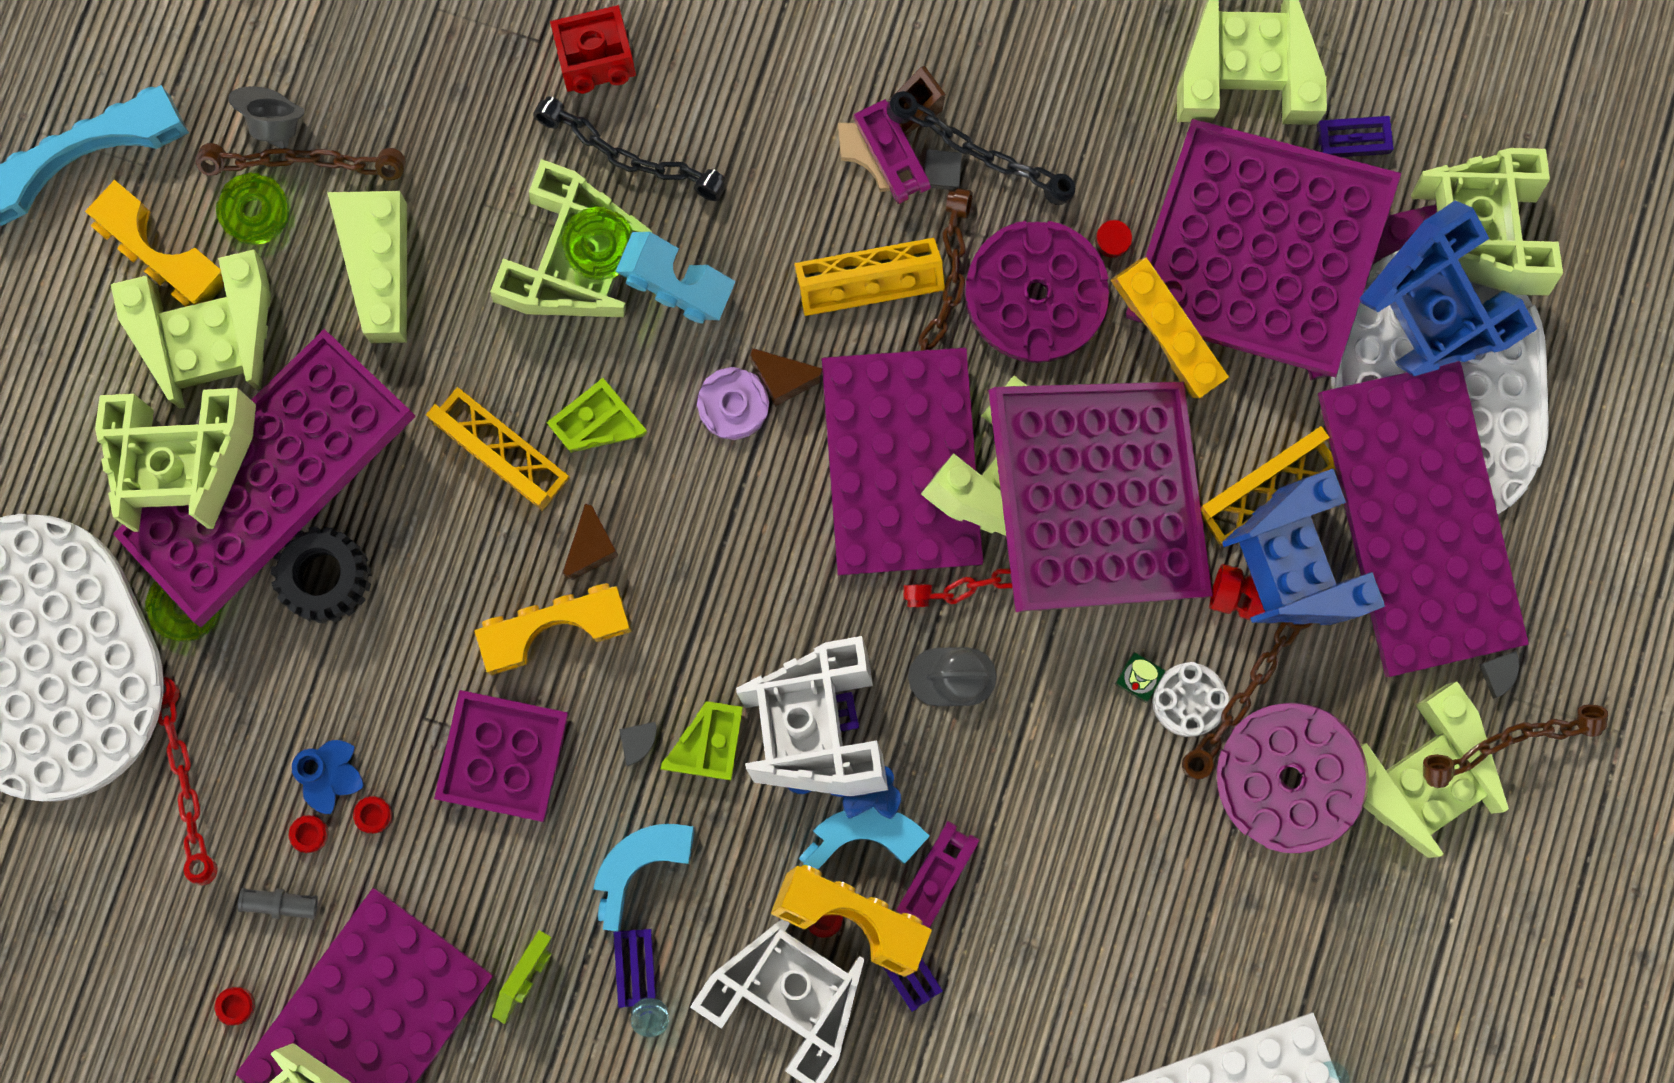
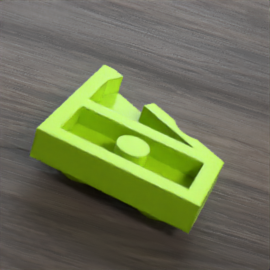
[546,378,648,453]
[660,701,743,781]
[492,930,552,1024]

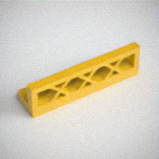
[794,238,945,316]
[426,387,570,511]
[1200,426,1336,547]

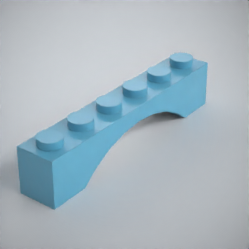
[0,85,189,227]

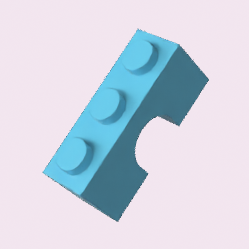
[615,232,736,323]

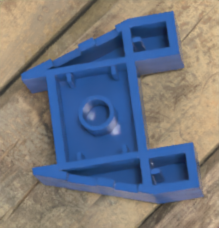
[1359,201,1538,376]
[1222,469,1385,625]

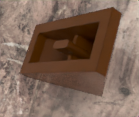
[887,66,946,136]
[750,348,822,407]
[563,504,618,580]

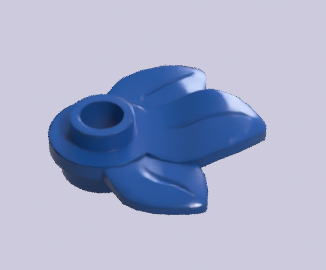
[292,740,364,814]
[830,766,901,819]

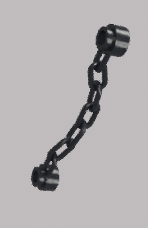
[886,91,1076,205]
[533,96,726,202]

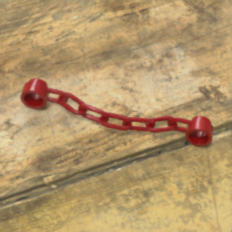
[903,568,1013,607]
[158,677,218,886]

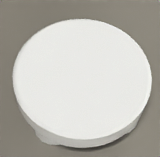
[1152,662,1229,737]

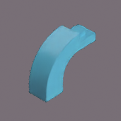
[798,807,930,870]
[593,824,695,932]

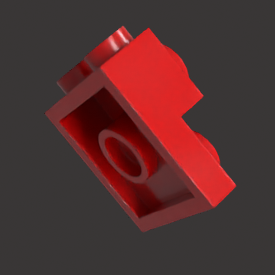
[550,5,636,94]

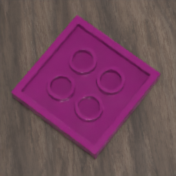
[434,690,569,822]

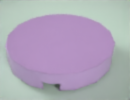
[697,367,769,440]

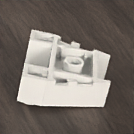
[736,636,888,796]
[690,919,864,1083]

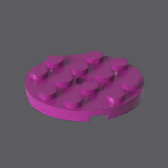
[965,221,1109,363]
[1217,703,1369,853]

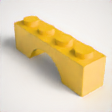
[85,179,224,307]
[1110,257,1229,399]
[474,583,632,676]
[770,865,932,977]

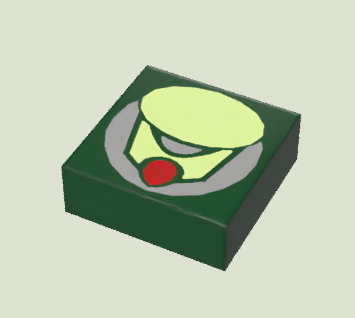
[1114,652,1166,703]

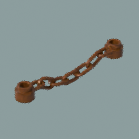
[195,143,406,181]
[918,188,973,351]
[1182,622,1313,780]
[1423,704,1608,788]

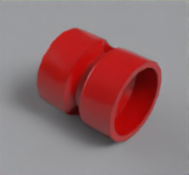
[1209,563,1265,620]

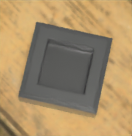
[924,149,962,190]

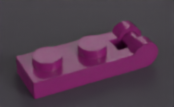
[853,99,931,204]
[895,821,980,928]

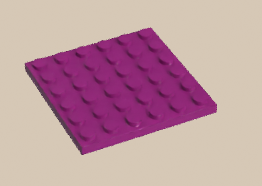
[1126,119,1401,378]
[988,382,1212,612]

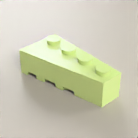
[327,191,407,343]

